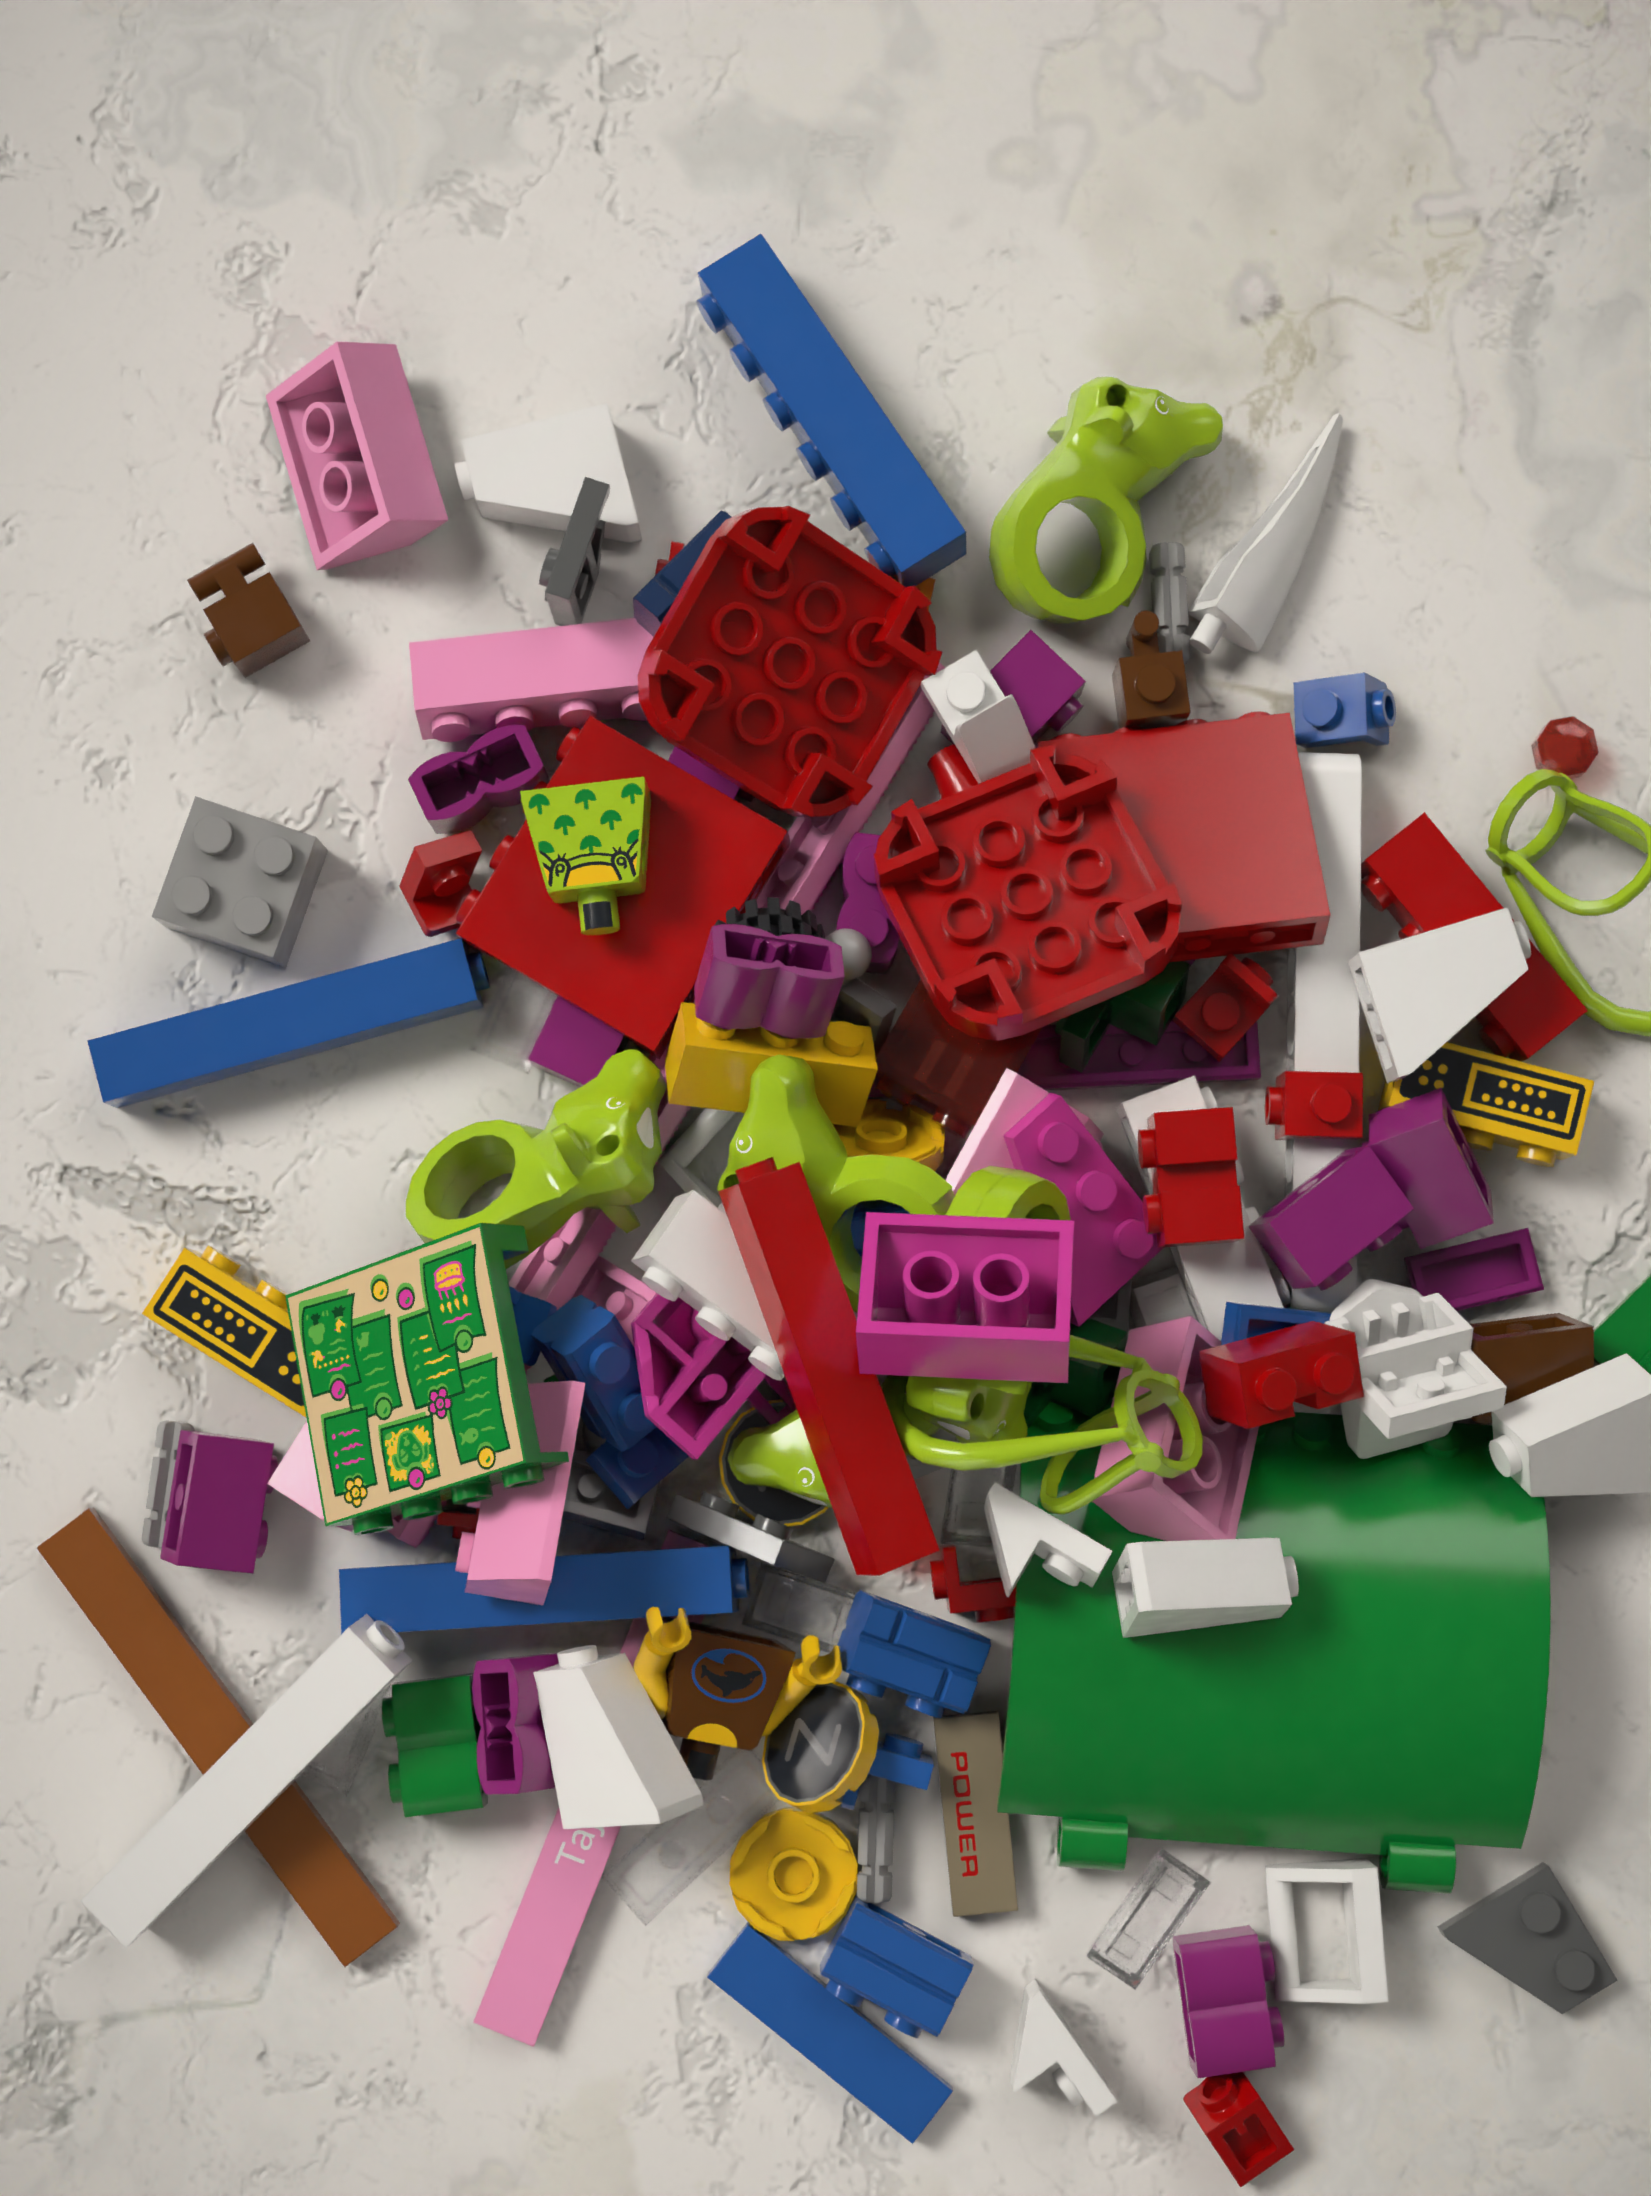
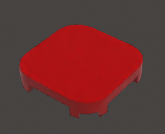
[637,506,943,817]
[873,744,1182,1041]

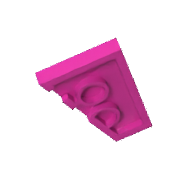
[1003,1092,1163,1326]

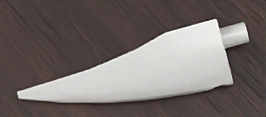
[1188,413,1343,654]

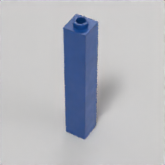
[87,938,490,1108]
[339,1545,750,1634]

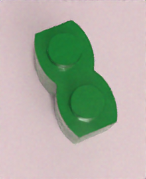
[382,1673,488,1817]

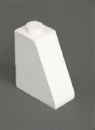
[454,403,642,543]
[1348,907,1531,1084]
[1489,1353,1651,1497]
[1112,1538,1299,1638]
[533,1645,704,1829]

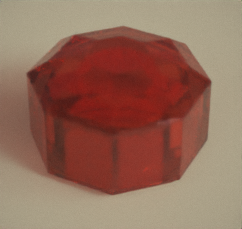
[1531,716,1599,779]

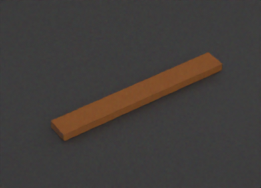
[37,1508,400,1967]

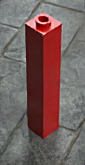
[718,1157,940,1576]

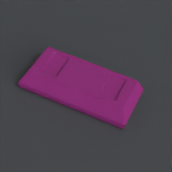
[1404,1228,1544,1311]

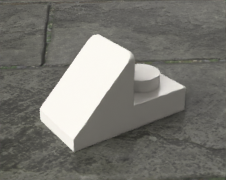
[921,650,1036,784]
[983,1482,1112,1597]
[1010,1979,1118,2117]

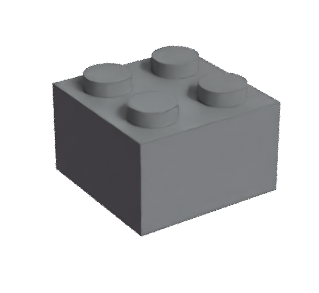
[152,796,328,968]

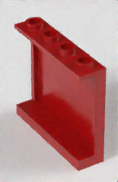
[1037,711,1331,962]
[456,716,791,1060]

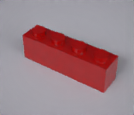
[1361,812,1588,1062]

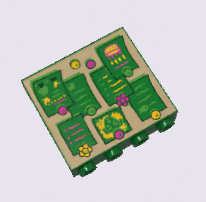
[285,1223,569,1535]

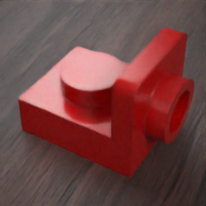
[399,830,482,937]
[1172,953,1278,1062]
[1183,2072,1295,2187]

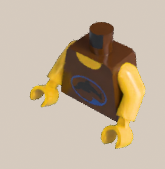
[633,1607,842,1780]

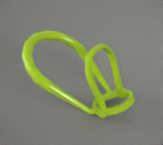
[1485,769,1651,1037]
[881,1335,1203,1514]

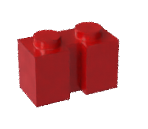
[1138,1107,1245,1248]
[1199,1321,1364,1429]

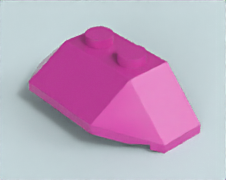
[631,1293,766,1460]

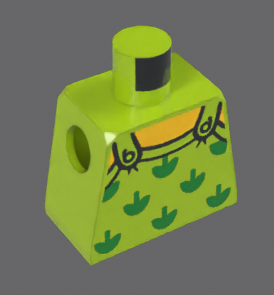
[520,777,651,935]

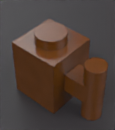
[187,543,310,678]
[1112,610,1191,729]

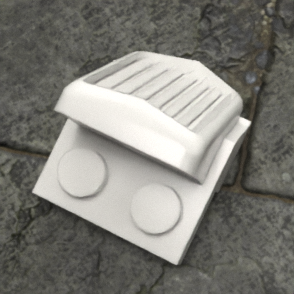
[1324,1279,1507,1459]

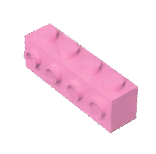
[409,618,653,742]

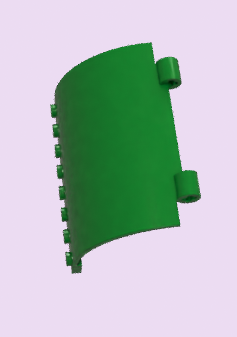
[997,1399,1551,1894]

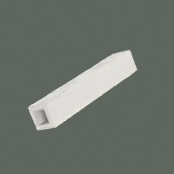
[80,1614,413,1948]

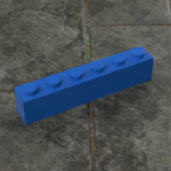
[696,234,967,587]

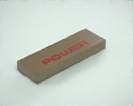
[933,1711,1018,1917]

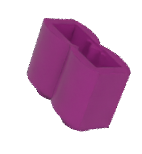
[408,725,550,834]
[837,833,900,974]
[694,924,845,1039]
[472,1653,559,1795]
[1172,1925,1285,2078]

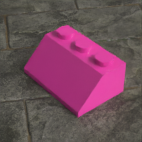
[856,1212,1074,1383]

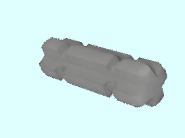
[1149,542,1190,664]
[142,1421,195,1548]
[857,1774,895,1903]

